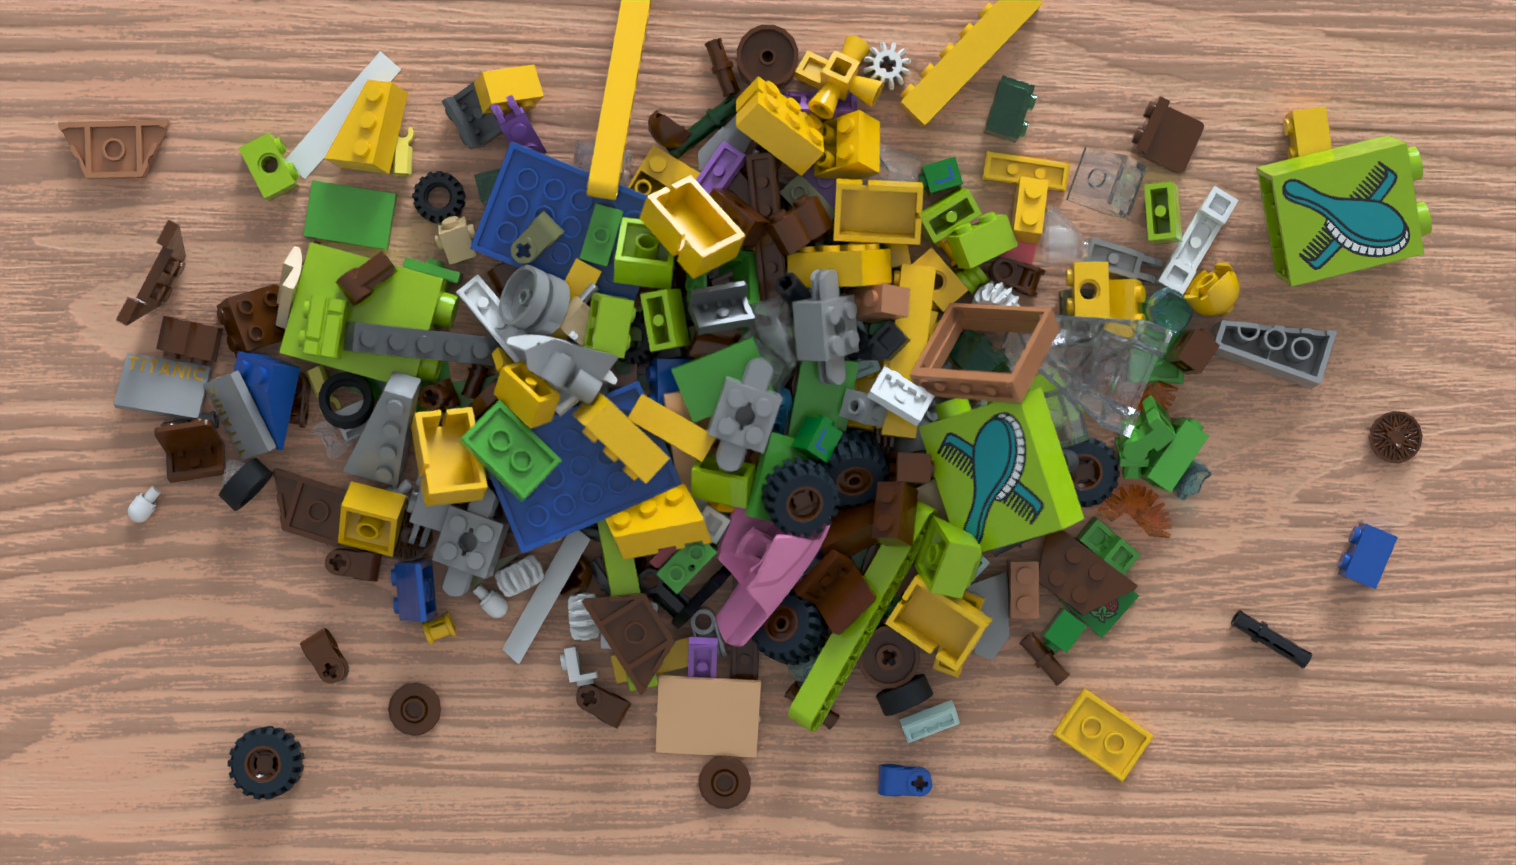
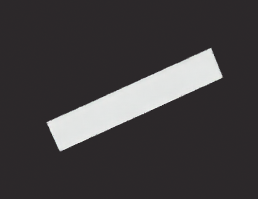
[286,51,401,179]
[502,530,590,664]

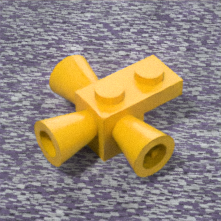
[794,35,884,119]

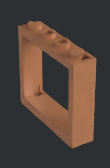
[910,303,1060,403]

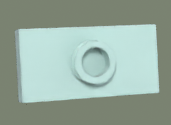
[899,700,960,743]

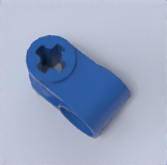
[878,764,933,797]

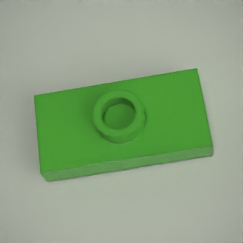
[580,203,624,267]
[403,257,463,285]

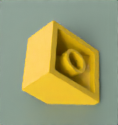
[338,481,407,557]

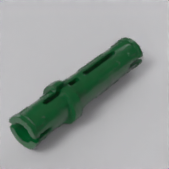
[665,94,737,159]

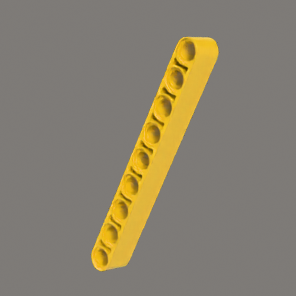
[587,0,652,200]

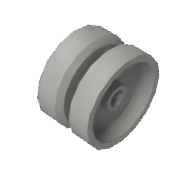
[499,265,570,336]

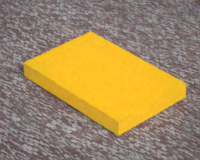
[1052,687,1154,782]

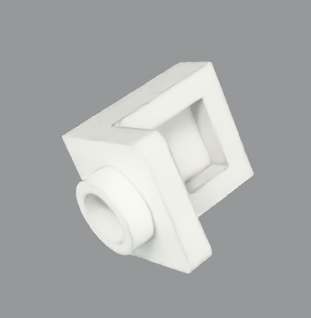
[560,645,599,686]

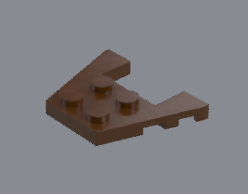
[116,220,186,326]

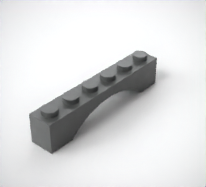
[343,322,504,366]

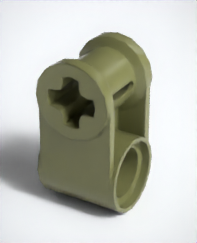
[511,211,565,264]

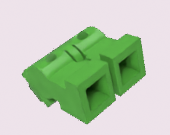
[1114,395,1176,479]

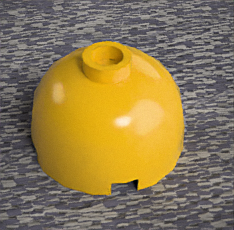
[1182,262,1240,317]

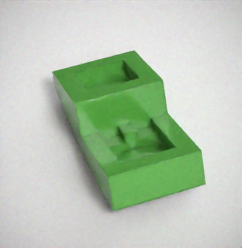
[1076,516,1140,575]

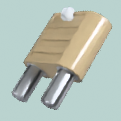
[559,283,599,347]

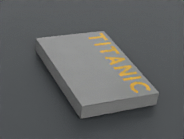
[113,353,212,421]
[203,370,276,460]

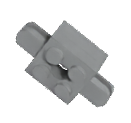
[792,270,859,385]
[707,358,782,471]
[406,473,452,548]
[432,486,510,597]

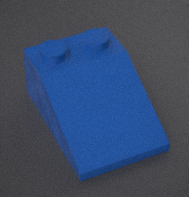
[234,351,300,450]
[391,559,437,622]

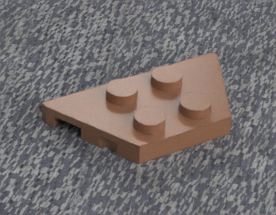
[58,119,170,179]

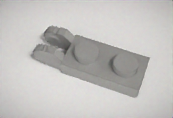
[1082,237,1164,285]

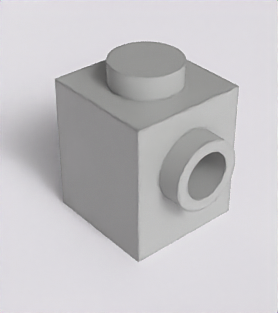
[839,388,887,427]

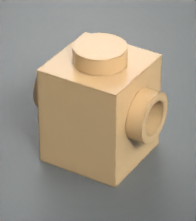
[435,216,477,265]

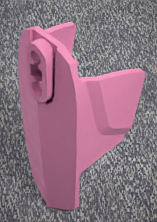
[716,507,831,647]

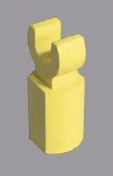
[392,127,415,177]
[305,365,343,413]

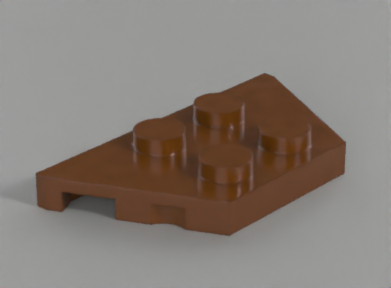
[273,468,347,547]
[1039,530,1138,616]
[581,593,675,695]

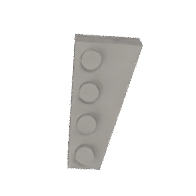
[1211,320,1337,389]
[342,371,421,487]

